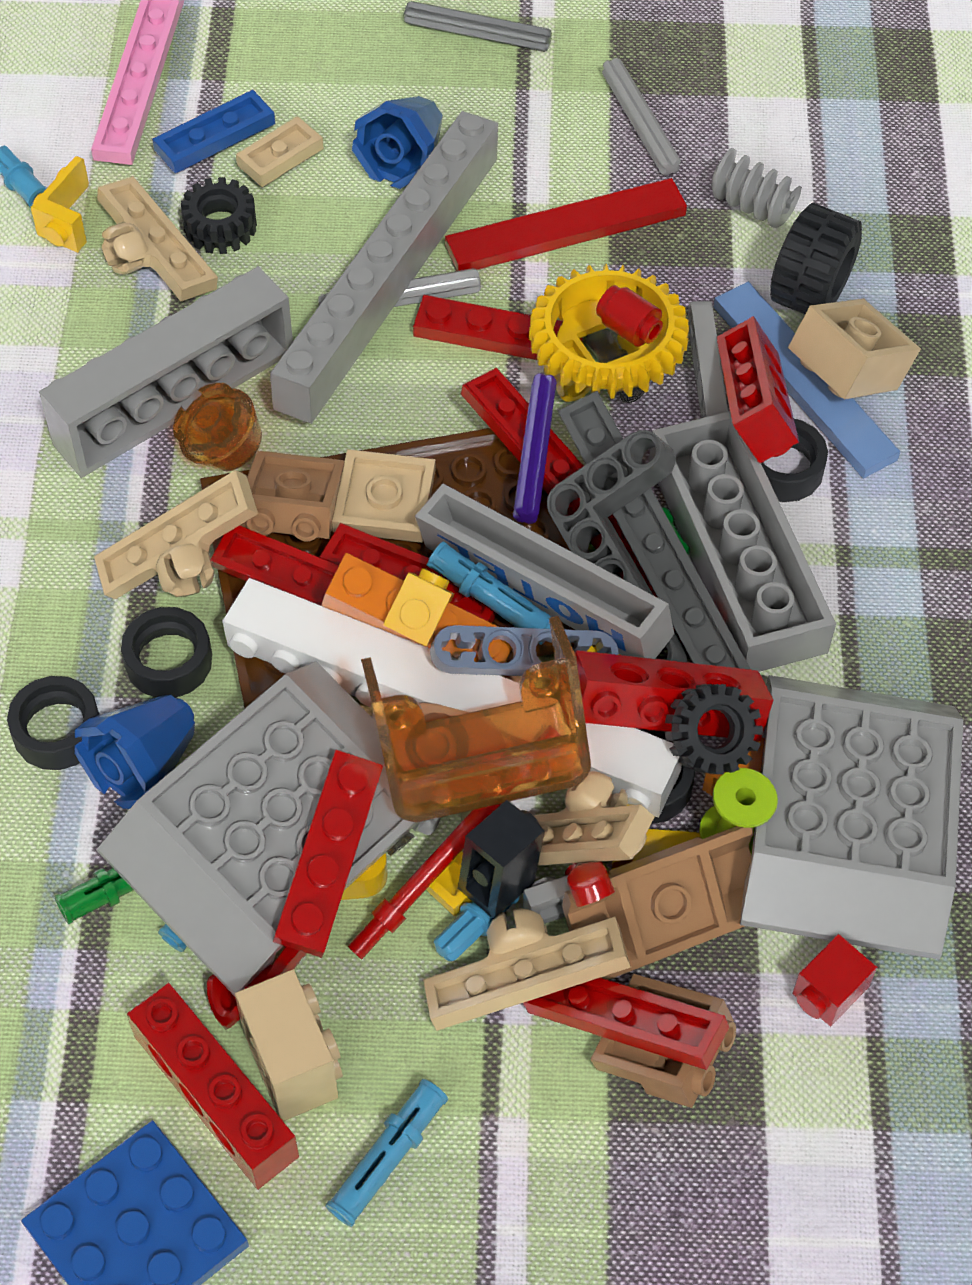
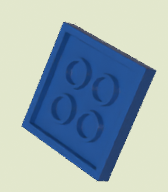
[21,1120,249,1285]

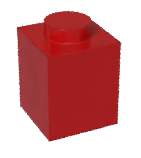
[792,934,877,1027]

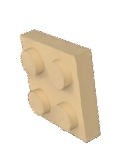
[332,449,436,543]

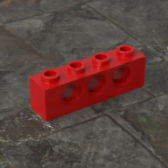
[716,316,799,464]
[565,650,774,741]
[127,983,299,1190]

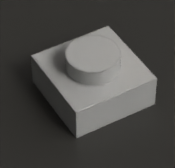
[523,875,570,924]

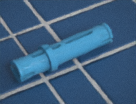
[427,541,558,645]
[325,1079,448,1227]

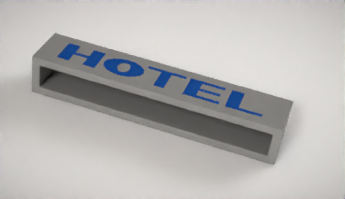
[415,484,674,659]

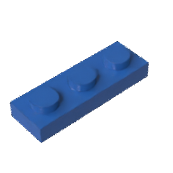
[152,90,275,174]

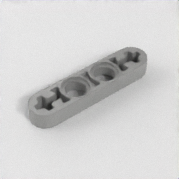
[688,301,728,418]

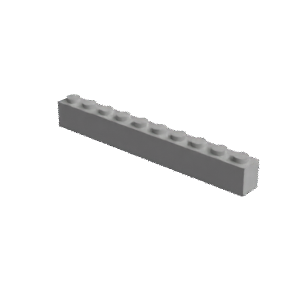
[270,111,498,424]

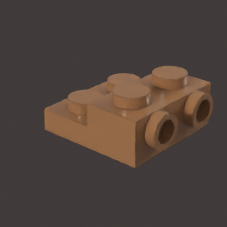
[240,450,345,541]
[591,974,736,1108]

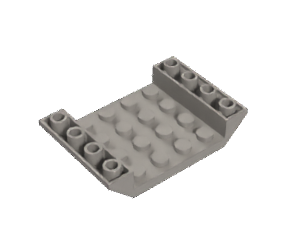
[97,661,451,996]
[740,675,963,960]

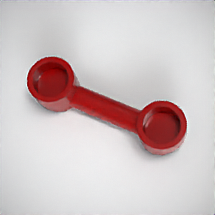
[565,861,615,907]

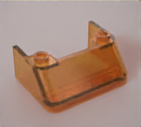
[361,616,591,822]

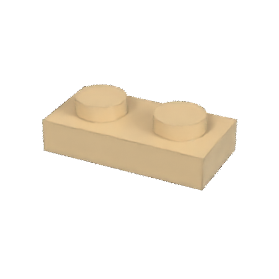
[236,116,324,187]

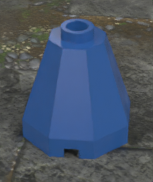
[352,96,443,189]
[75,695,195,809]

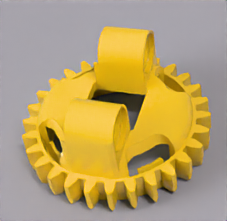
[529,264,689,402]

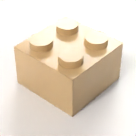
[788,298,921,400]
[235,969,343,1121]

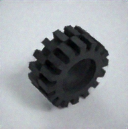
[181,177,257,254]
[665,684,763,774]

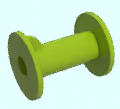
[699,768,778,856]

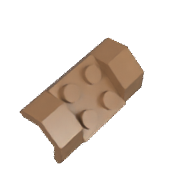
[562,826,753,980]

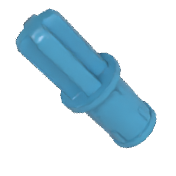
[0,145,47,208]
[434,897,519,962]

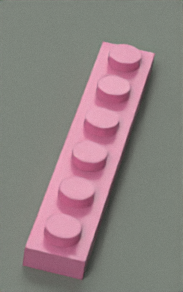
[91,0,184,165]

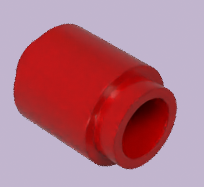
[596,285,663,347]

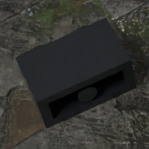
[458,800,545,919]

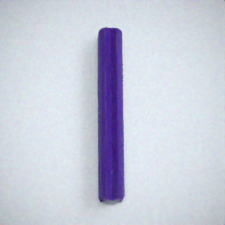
[513,373,557,524]

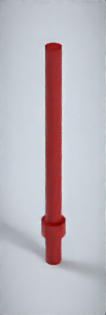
[348,726,564,959]

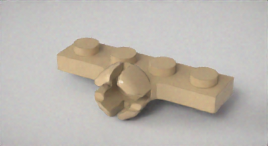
[97,176,218,301]
[94,470,258,599]
[533,771,655,865]
[423,908,631,1031]

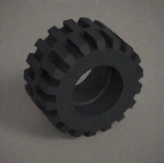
[770,203,862,314]

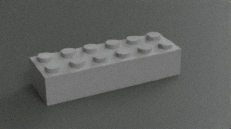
[39,266,293,478]
[649,411,836,672]

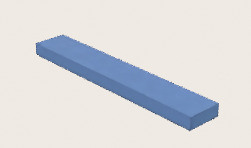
[713,281,900,479]

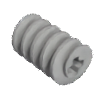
[711,148,802,228]

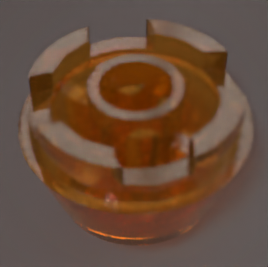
[173,383,262,471]

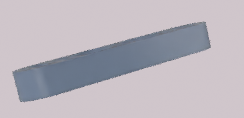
[430,625,619,678]

